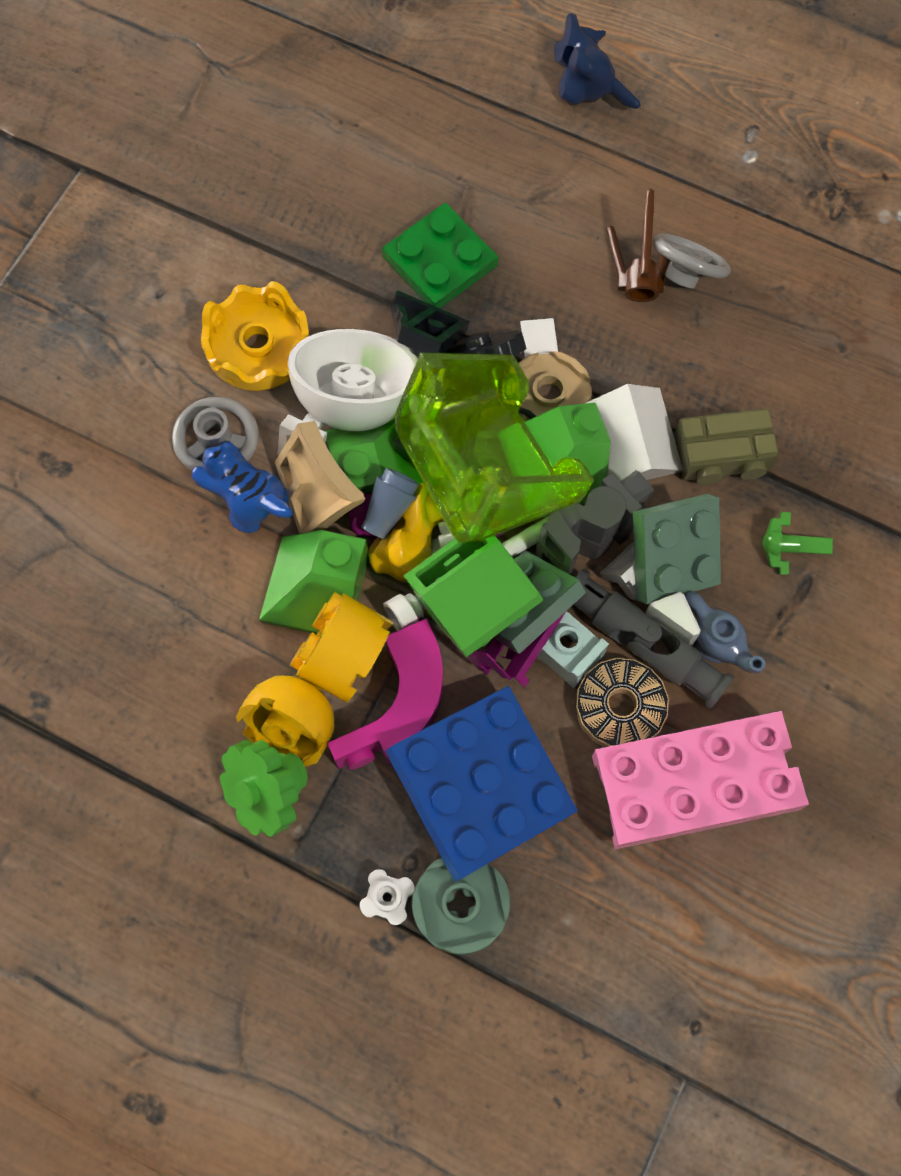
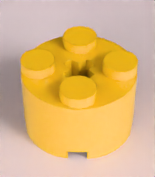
[290,592,393,703]

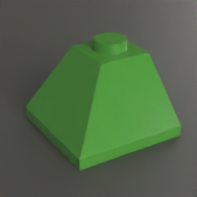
[498,403,611,516]
[325,412,429,511]
[259,530,369,634]

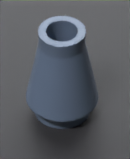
[361,467,419,539]

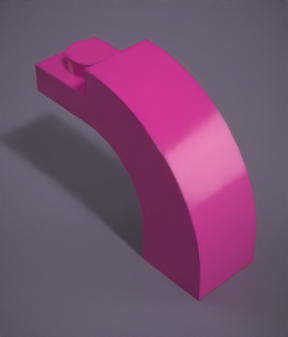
[327,619,443,770]

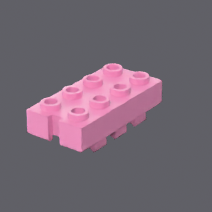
[592,711,809,849]

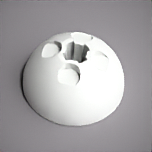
[288,329,420,431]

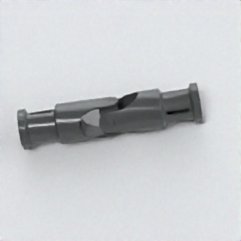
[573,569,735,710]

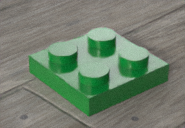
[382,202,499,308]

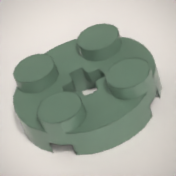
[412,857,510,955]

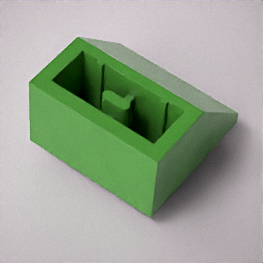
[403,521,543,657]

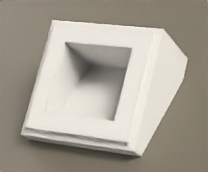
[645,592,701,646]

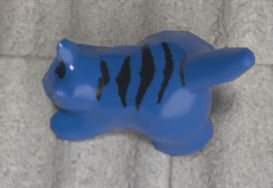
[191,441,293,533]

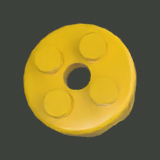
[201,281,310,391]

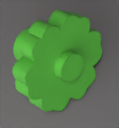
[220,740,308,837]

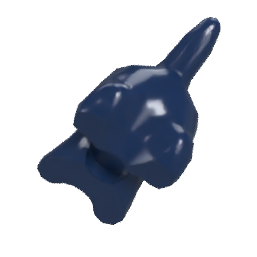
[554,13,641,109]

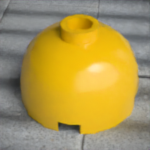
[236,676,334,767]

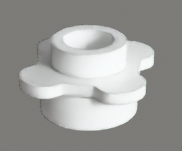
[360,869,415,925]

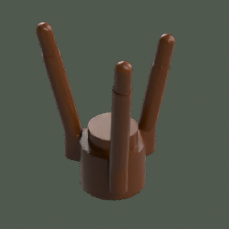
[607,188,669,302]

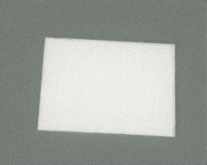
[520,318,558,357]

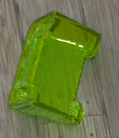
[395,353,594,543]

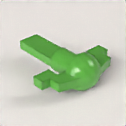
[762,512,833,575]

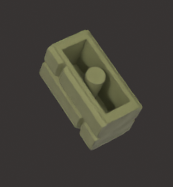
[675,408,778,485]

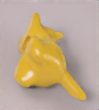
[368,483,452,617]

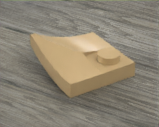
[275,421,365,534]

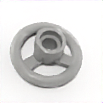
[653,233,731,288]
[172,396,259,471]

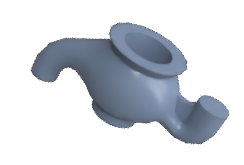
[684,591,766,673]

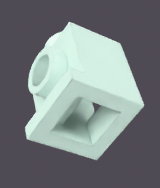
[537,612,609,688]

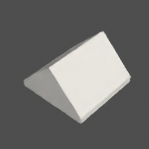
[584,384,683,481]

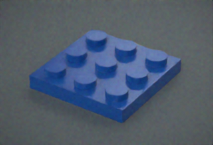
[385,686,578,882]

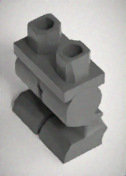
[535,470,654,575]

